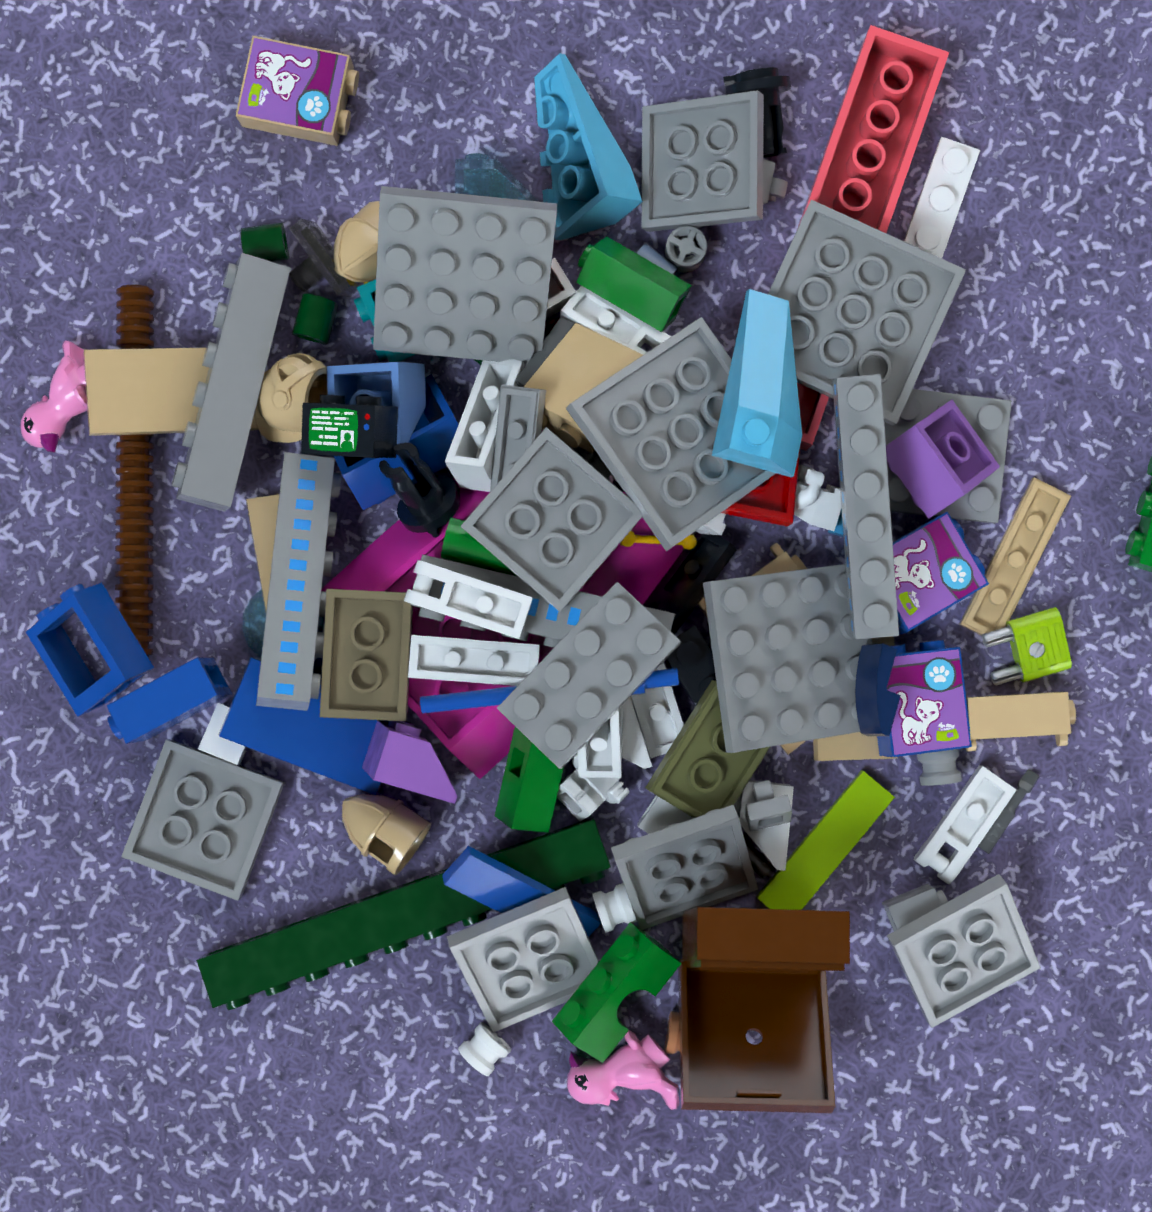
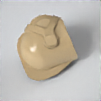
[255,353,328,443]

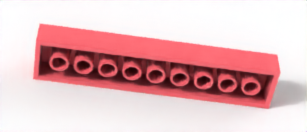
[797,25,949,451]

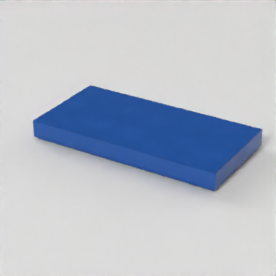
[218,657,389,795]

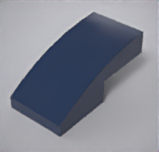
[855,644,901,736]

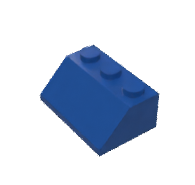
[334,374,459,510]

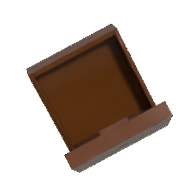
[678,907,850,1113]

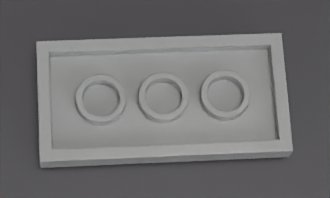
[497,582,681,769]

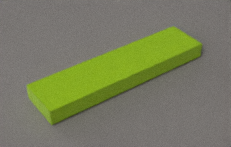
[756,770,895,910]

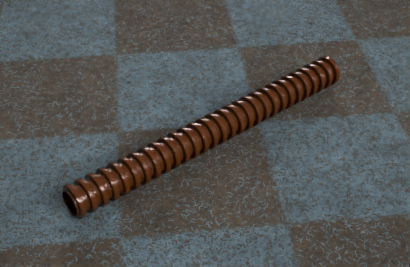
[115,285,154,657]

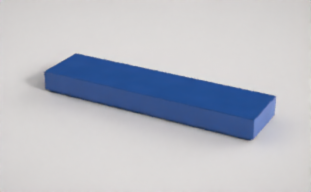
[442,846,601,937]

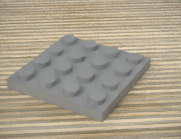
[373,186,557,364]
[768,200,966,426]
[566,317,800,551]
[703,564,872,753]

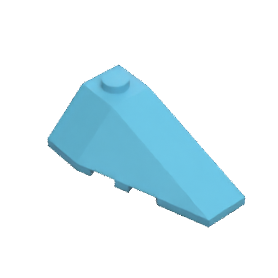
[534,53,643,240]
[712,289,802,477]

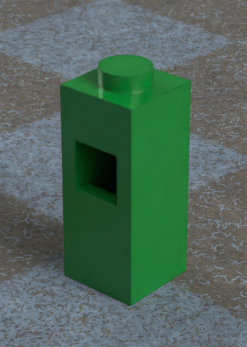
[576,236,692,332]
[494,727,564,833]

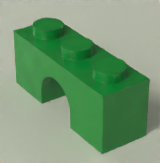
[552,922,682,1063]

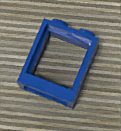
[26,582,154,717]

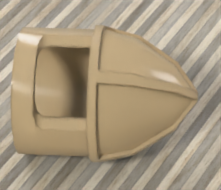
[334,201,380,282]
[342,794,431,875]

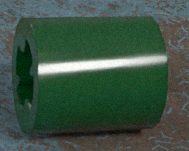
[240,222,289,262]
[292,293,339,345]

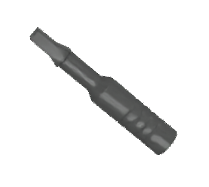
[978,769,1039,854]

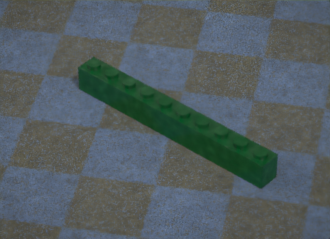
[196,817,611,1010]

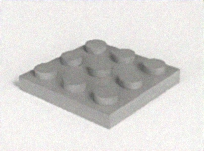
[641,90,764,232]
[884,389,1012,524]
[461,427,643,612]
[121,739,285,901]
[611,805,758,930]
[887,874,1041,1028]
[447,887,599,1033]

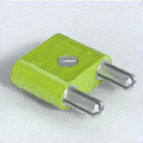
[982,607,1072,685]

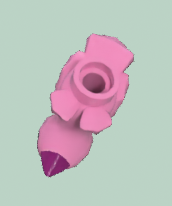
[20,340,87,452]
[567,1030,680,1110]

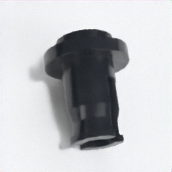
[723,67,791,158]
[379,442,460,538]

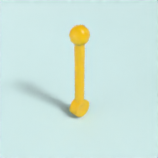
[620,531,697,550]

